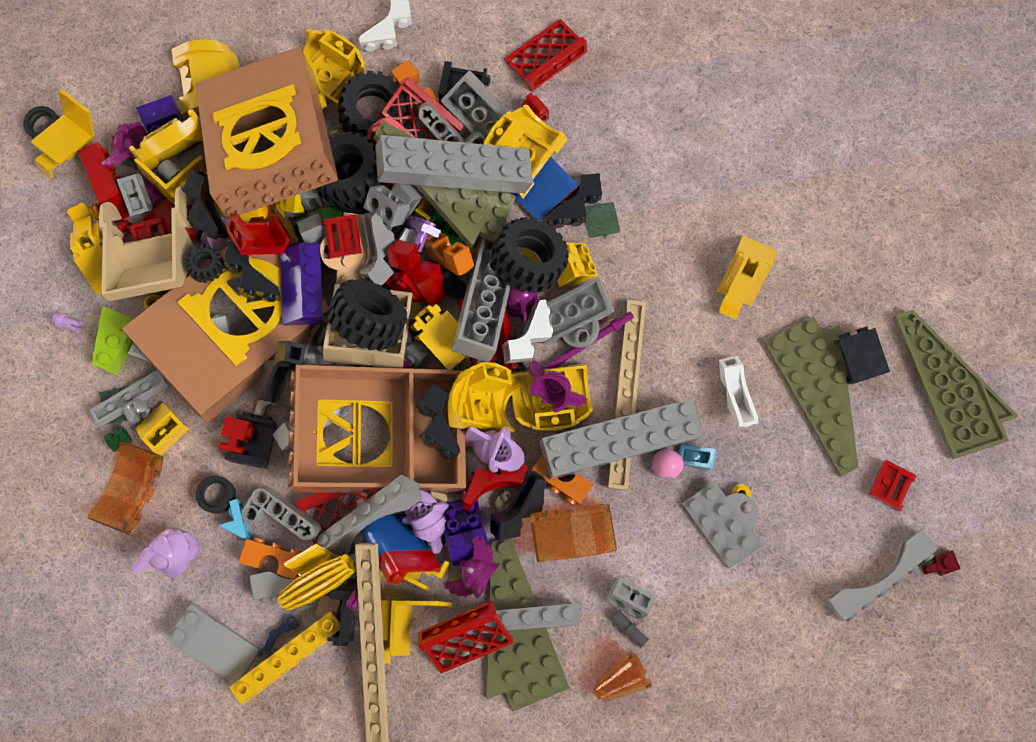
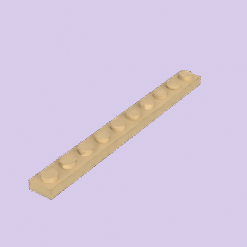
[607,300,646,491]
[355,543,389,742]

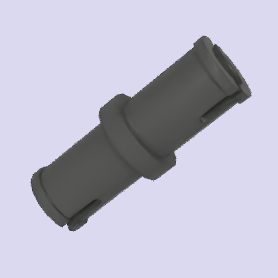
[611,610,649,649]

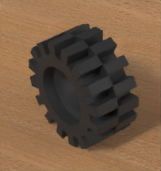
[185,244,225,283]

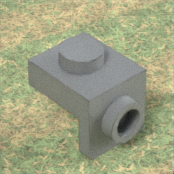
[404,340,432,369]

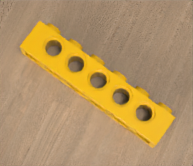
[229,611,341,704]

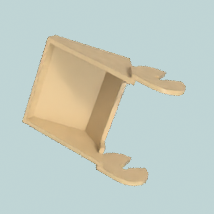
[99,186,194,301]

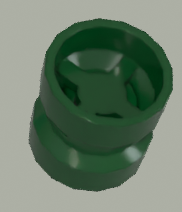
[104,426,132,452]

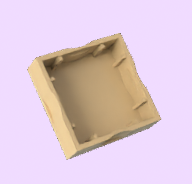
[323,283,412,368]

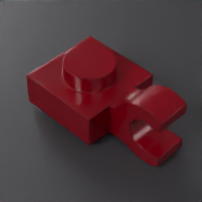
[922,550,961,576]

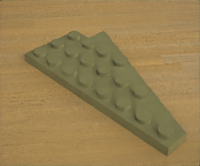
[374,120,516,248]
[893,310,1018,460]
[763,316,859,477]
[487,539,570,712]

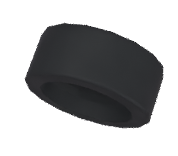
[23,106,60,139]
[195,475,236,514]

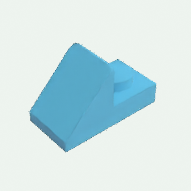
[679,444,717,472]
[219,499,252,540]

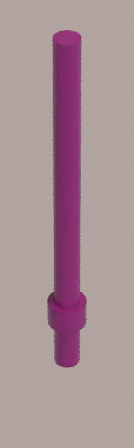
[541,311,634,369]

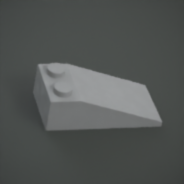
[441,70,506,142]
[166,604,260,683]

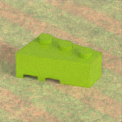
[92,306,133,376]

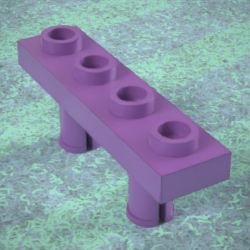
[403,215,441,252]

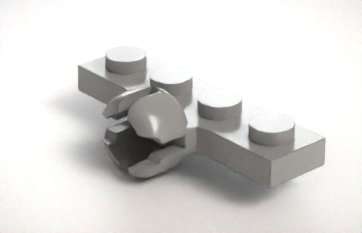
[89,370,169,427]

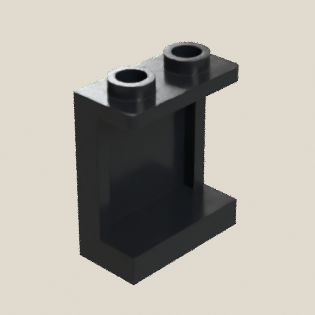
[438,61,491,102]
[834,326,890,384]
[225,412,278,469]
[327,591,356,646]

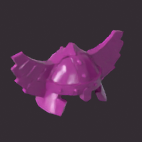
[102,122,147,167]
[507,287,539,322]
[528,360,587,413]
[445,536,501,599]

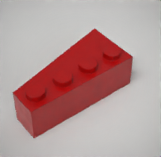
[78,141,130,223]

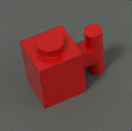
[521,93,549,122]
[219,416,254,454]

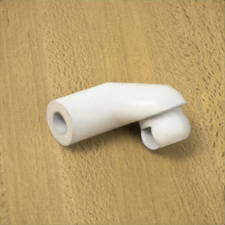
[254,400,277,417]

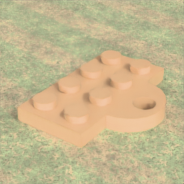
[320,212,367,284]

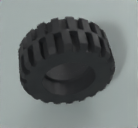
[337,70,409,136]
[317,132,385,208]
[491,217,569,293]
[327,279,407,351]

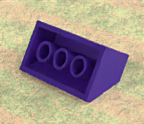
[280,243,323,326]

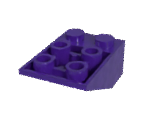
[136,95,193,152]
[443,499,489,566]

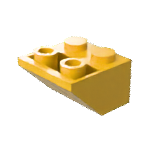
[557,243,598,287]
[135,401,190,456]

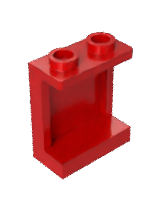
[226,214,289,255]

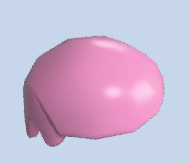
[652,449,684,478]

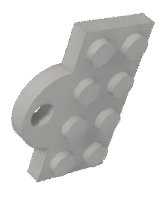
[545,277,614,348]
[682,481,762,569]

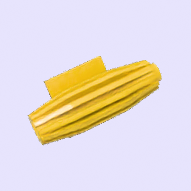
[278,544,356,610]

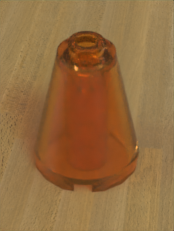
[593,649,652,702]

